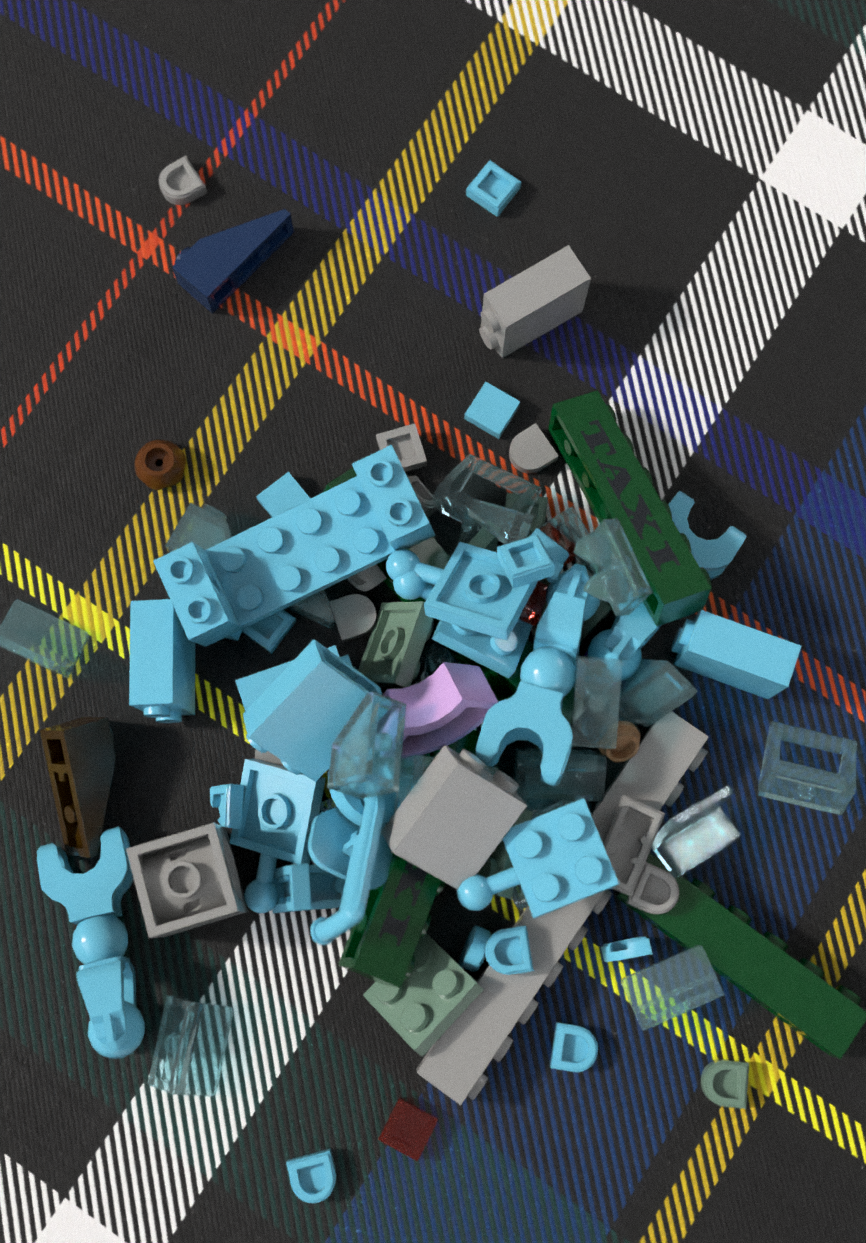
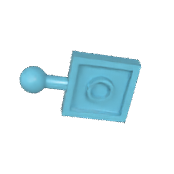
[386,542,538,641]
[393,571,540,679]
[230,758,326,913]
[457,798,619,919]

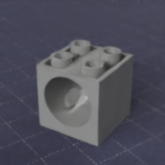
[126,823,249,938]

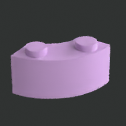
[371,662,498,759]

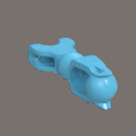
[588,491,747,683]
[476,564,601,787]
[37,826,145,1059]

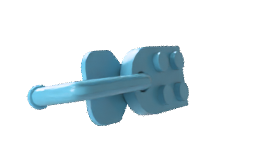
[308,726,420,945]

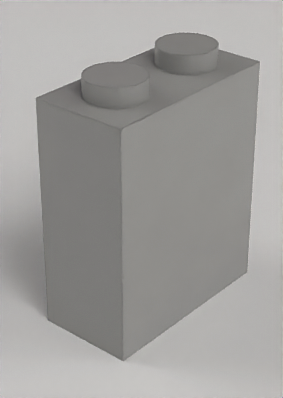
[479,245,591,358]
[381,745,527,889]

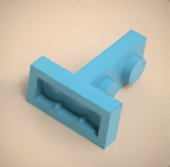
[272,863,346,914]

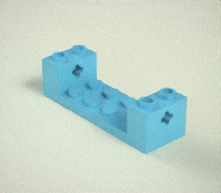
[153,444,435,647]

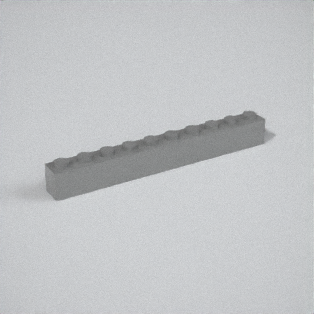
[416,707,709,1105]

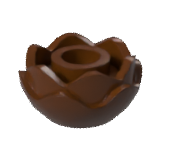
[135,439,186,490]

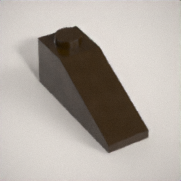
[40,717,116,858]

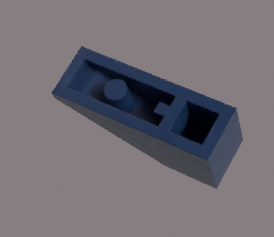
[172,209,294,314]

